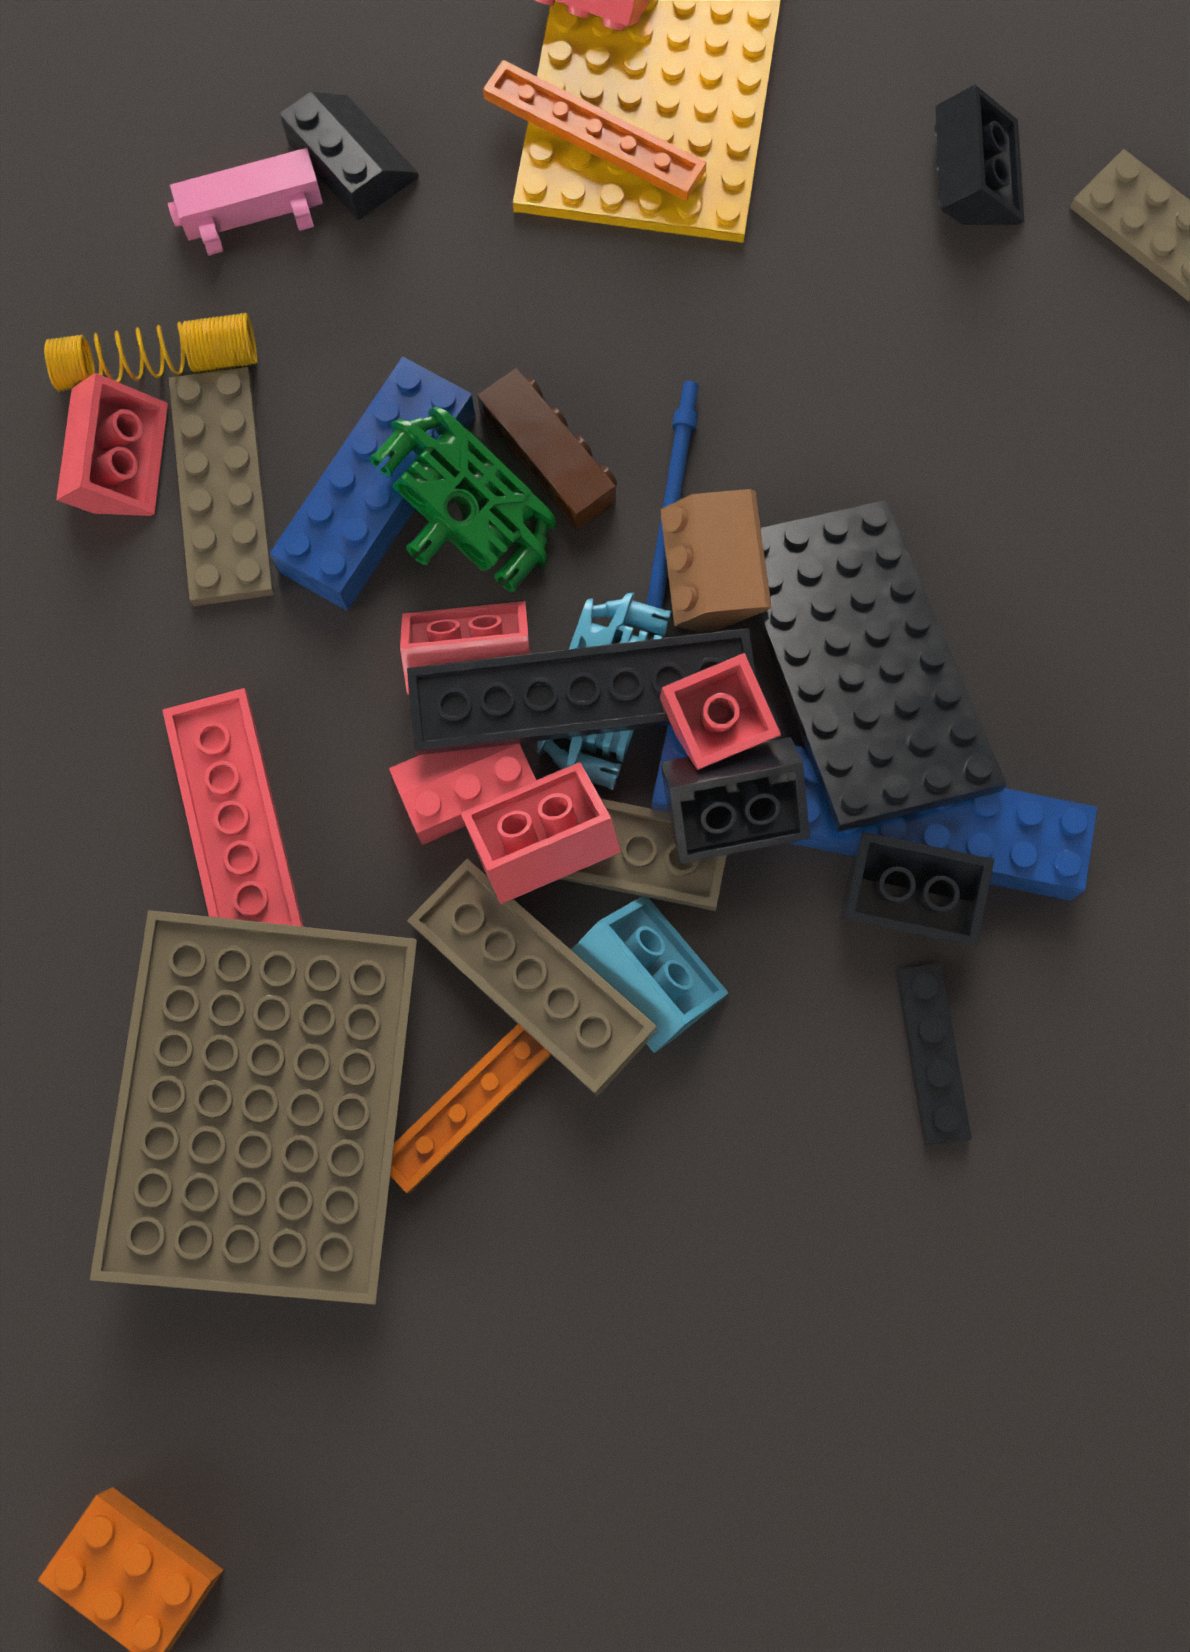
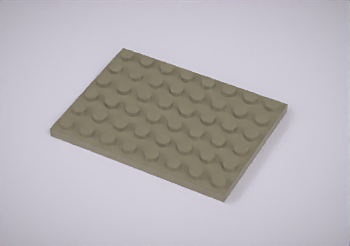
[90,910,417,1305]

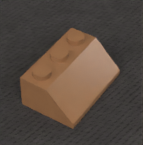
[660,489,772,634]

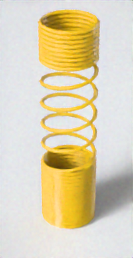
[44,312,257,392]

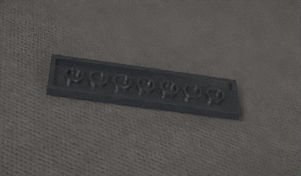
[407,628,757,755]

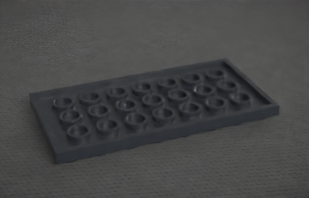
[756,500,1007,832]

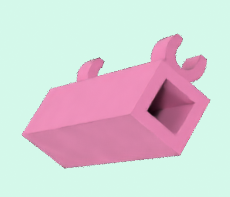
[168,148,323,256]

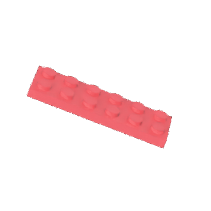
[162,688,304,927]

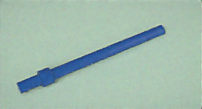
[646,381,699,609]

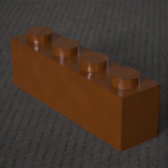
[477,368,617,531]

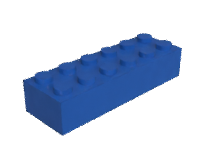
[269,356,476,611]

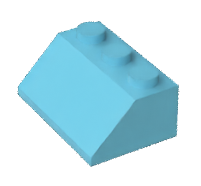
[571,896,729,1053]

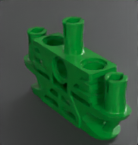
[370,407,556,592]

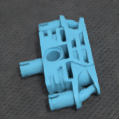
[536,592,672,790]

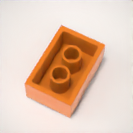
[38,1487,224,1652]

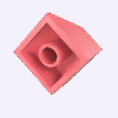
[660,653,781,771]

